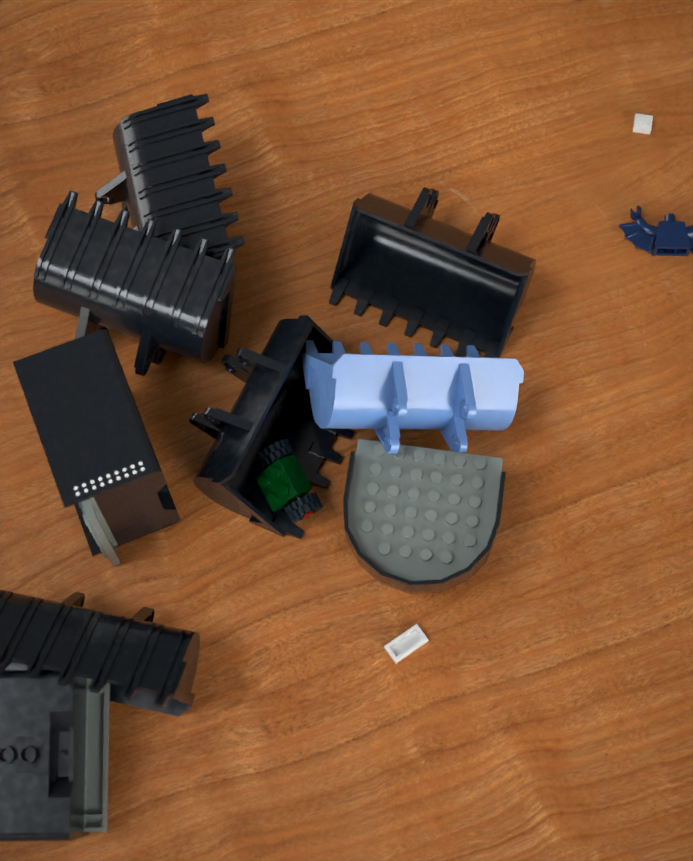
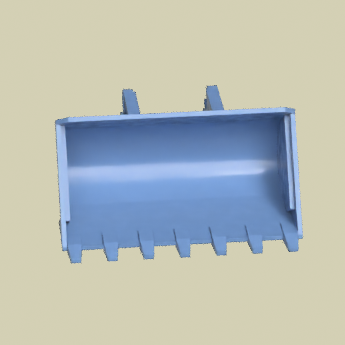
[301,340,524,454]

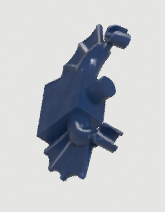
[619,206,693,256]

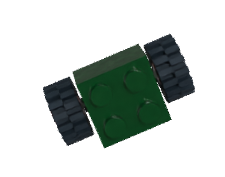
[255,439,323,523]

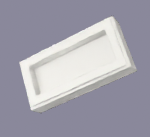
[384,624,429,664]

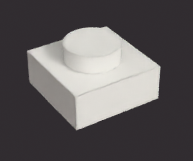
[632,113,653,134]

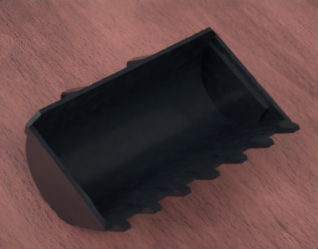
[95,94,245,260]
[329,187,536,358]
[33,190,236,376]
[189,315,354,539]
[0,590,200,716]

